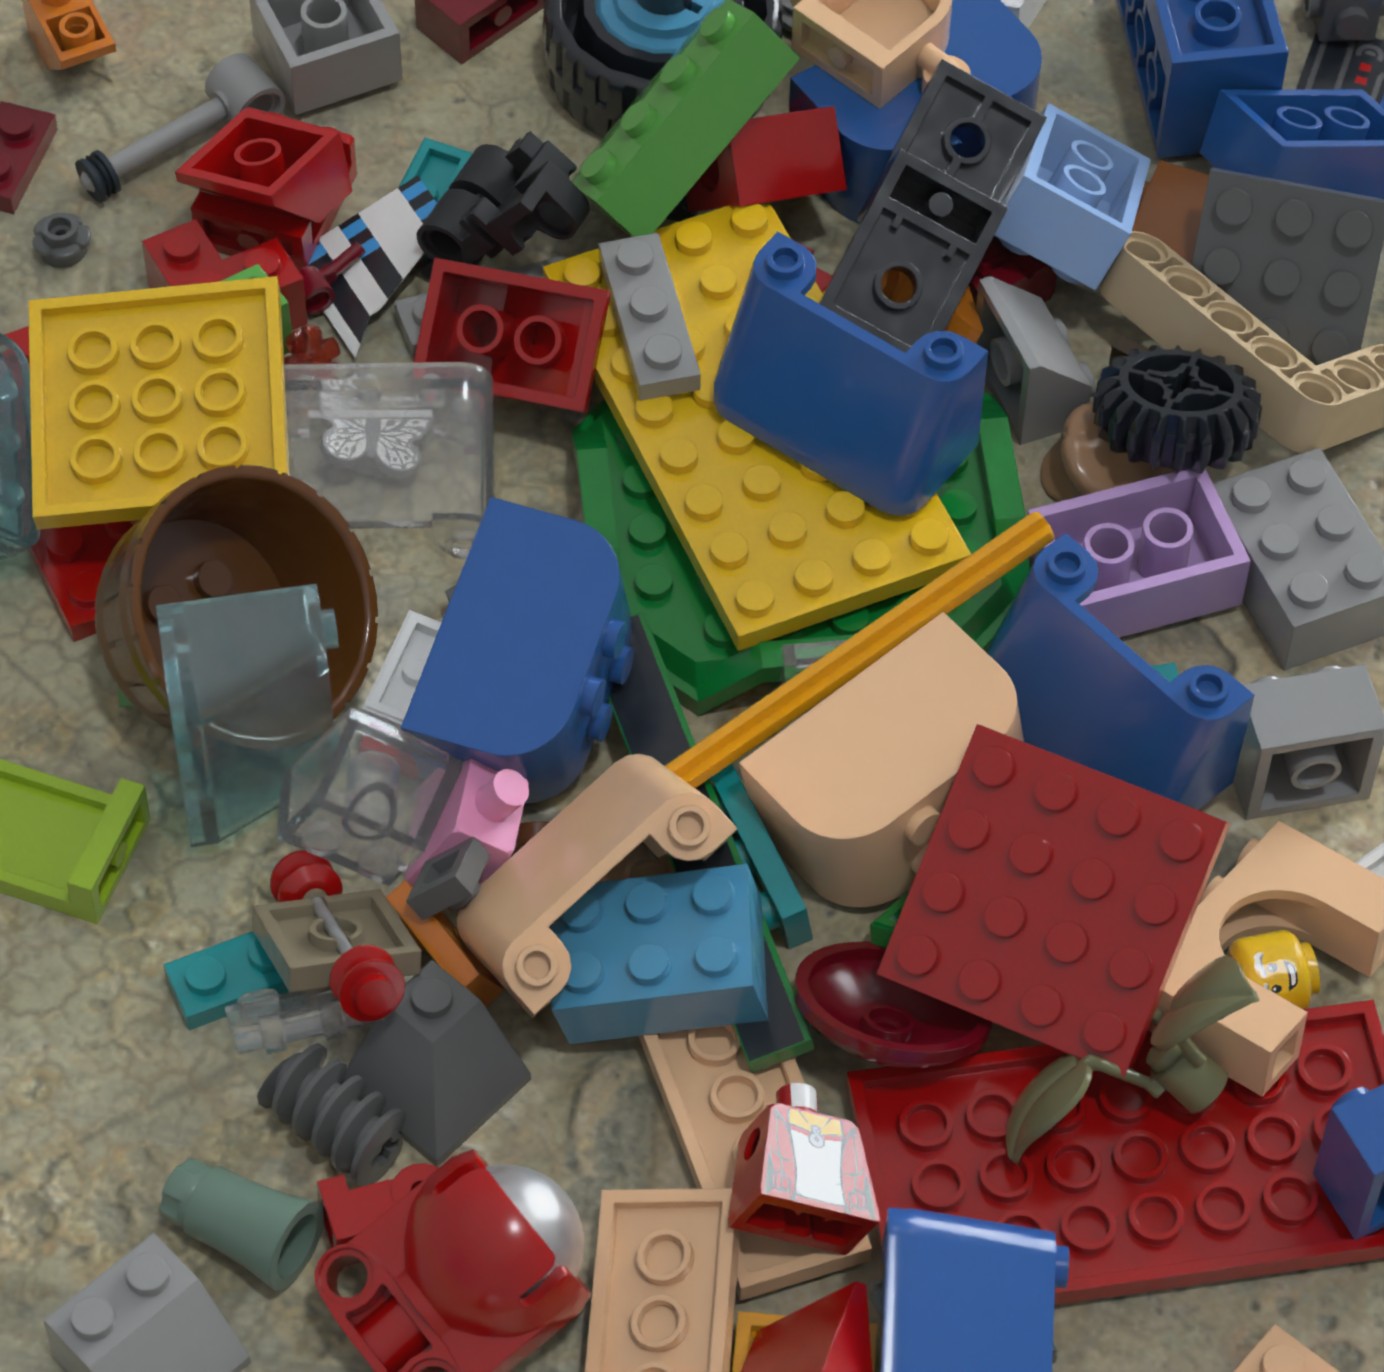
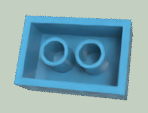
[550,864,768,1044]

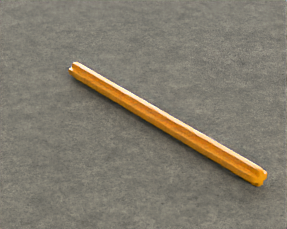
[665,512,1055,788]

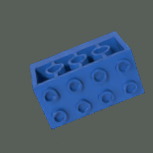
[1116,0,1289,158]

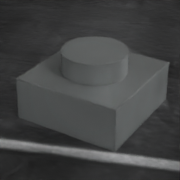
[406,837,491,920]

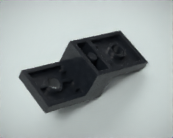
[818,59,1047,353]

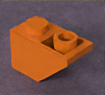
[22,0,116,70]

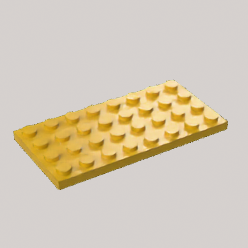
[542,202,971,651]

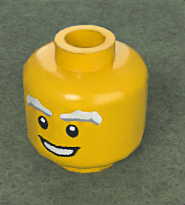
[1227,930,1321,1009]

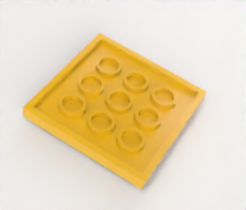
[28,276,290,530]

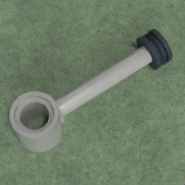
[75,53,286,203]

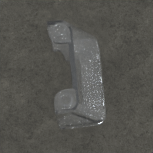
[284,362,496,559]

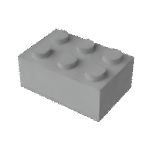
[1213,447,1384,670]

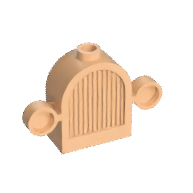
[790,0,971,109]

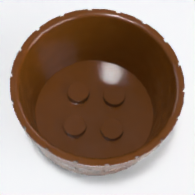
[95,465,378,745]

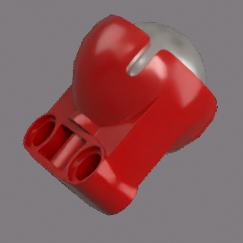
[314,1149,591,1372]

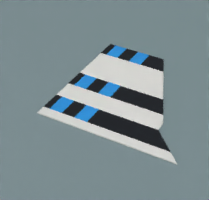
[308,175,437,359]

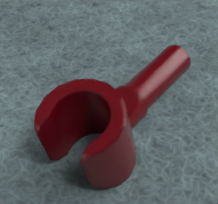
[299,242,365,314]

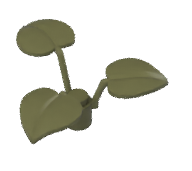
[1006,955,1259,1166]

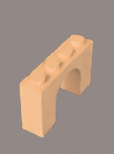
[1148,821,1384,1097]

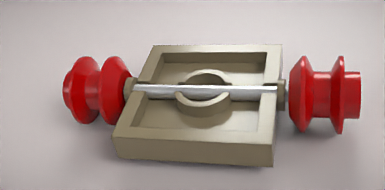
[252,850,421,1022]

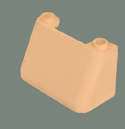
[456,754,738,1019]

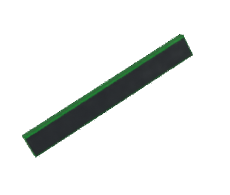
[609,611,815,1073]

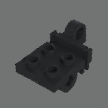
[416,131,590,280]

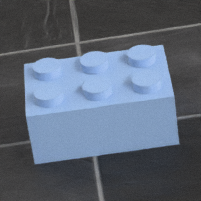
[994,103,1151,291]

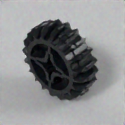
[1092,345,1262,474]

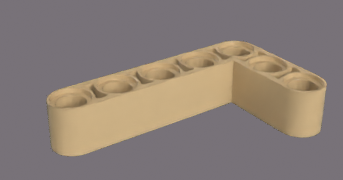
[1099,231,1384,453]

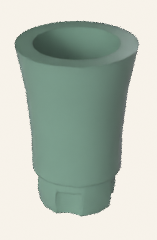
[159,1158,324,1291]

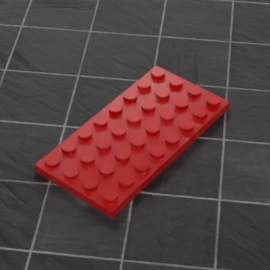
[846,999,1384,1305]

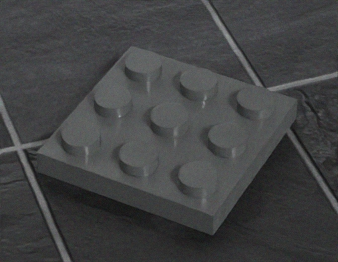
[1192,167,1384,366]

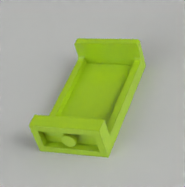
[0,759,151,925]

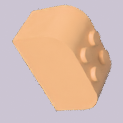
[739,612,1024,907]

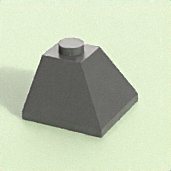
[341,960,531,1167]

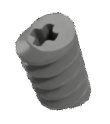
[257,1043,406,1187]

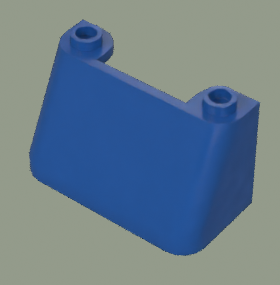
[714,231,988,516]
[986,533,1255,810]
[879,1208,1069,1372]

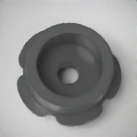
[32,213,91,268]

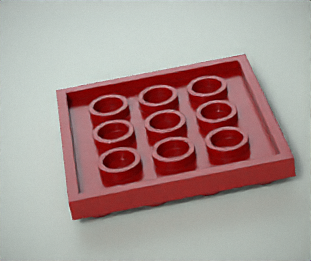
[876,724,1230,1077]

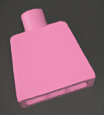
[405,759,529,885]

